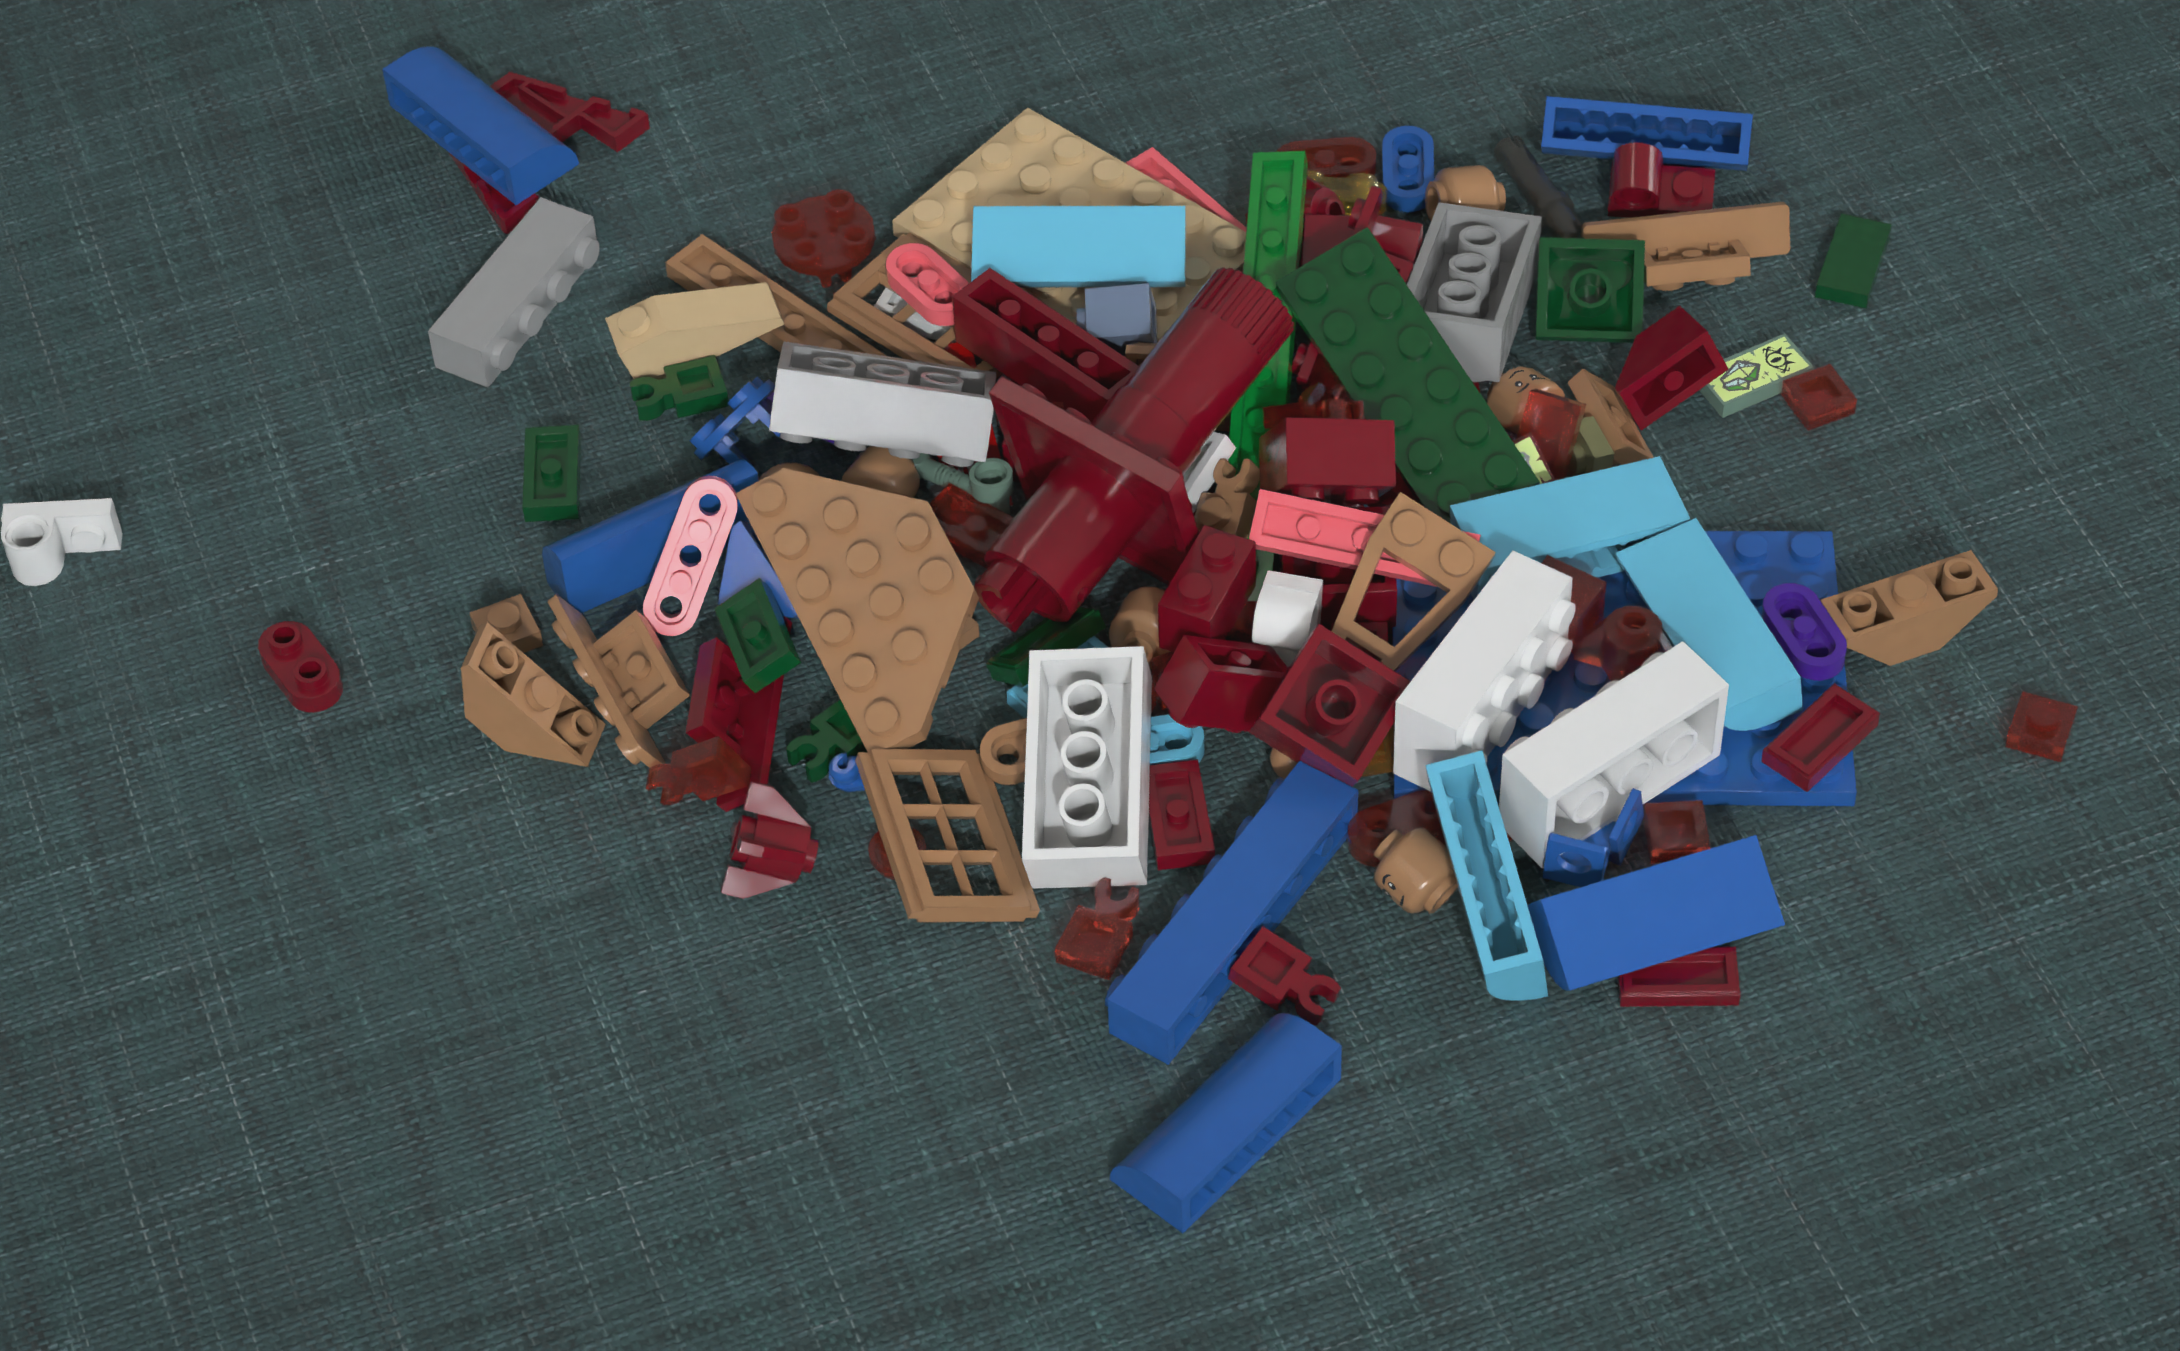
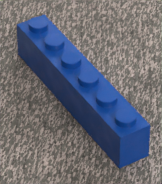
[1105,761,1358,1065]

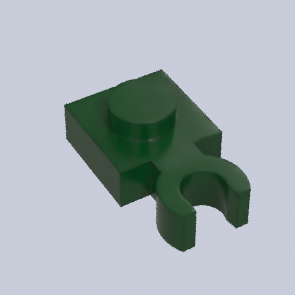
[629,355,729,421]
[786,699,867,783]

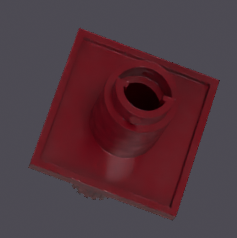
[974,267,1294,632]

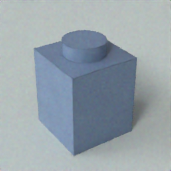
[1077,283,1157,356]

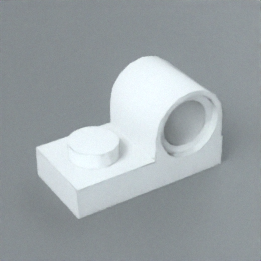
[1,498,123,586]
[1252,570,1323,668]

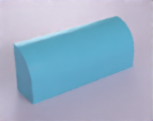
[971,206,1186,288]
[1450,456,1691,599]
[1615,518,1803,731]
[1425,750,1548,1001]

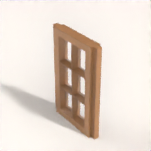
[827,232,1003,379]
[855,749,1040,922]

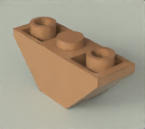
[1820,550,1998,666]
[461,622,606,767]

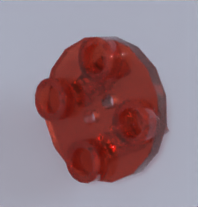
[772,189,876,288]

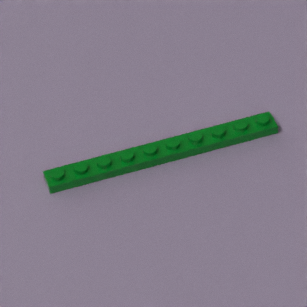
[1228,151,1308,617]

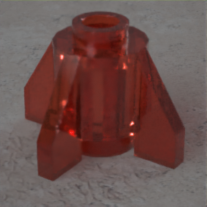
[1574,606,1672,681]

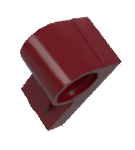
[1607,143,1715,218]

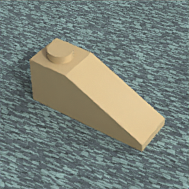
[605,282,784,380]

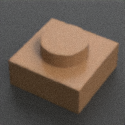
[469,594,543,653]

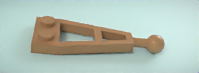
[1270,492,1496,778]

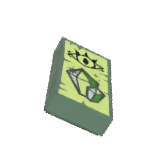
[1699,333,1814,418]

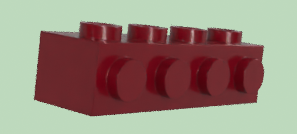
[952,268,1139,422]

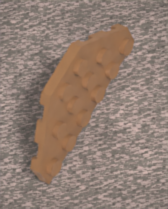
[736,468,979,752]

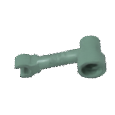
[912,453,1014,523]

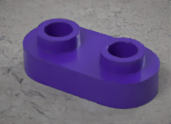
[1762,583,1847,681]

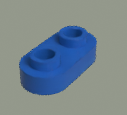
[1382,126,1434,212]

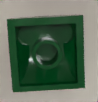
[1536,237,1645,343]

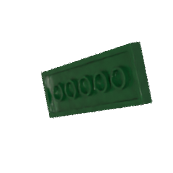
[1275,227,1540,524]

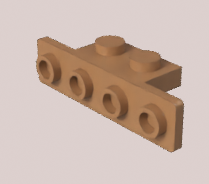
[1581,202,1790,291]
[547,594,690,774]

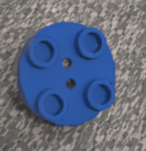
[690,376,780,465]

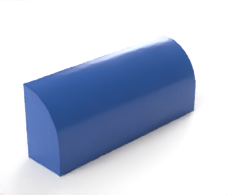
[382,46,579,205]
[1541,96,1753,171]
[542,459,759,614]
[1527,835,1785,991]
[1110,1013,1342,1234]

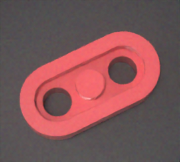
[886,243,969,326]

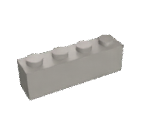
[428,197,600,388]

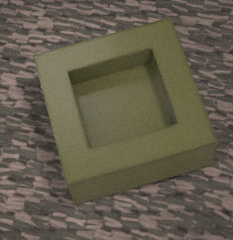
[1563,416,1615,476]

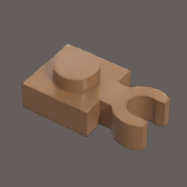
[1194,459,1260,539]

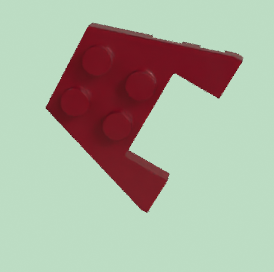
[448,72,650,235]

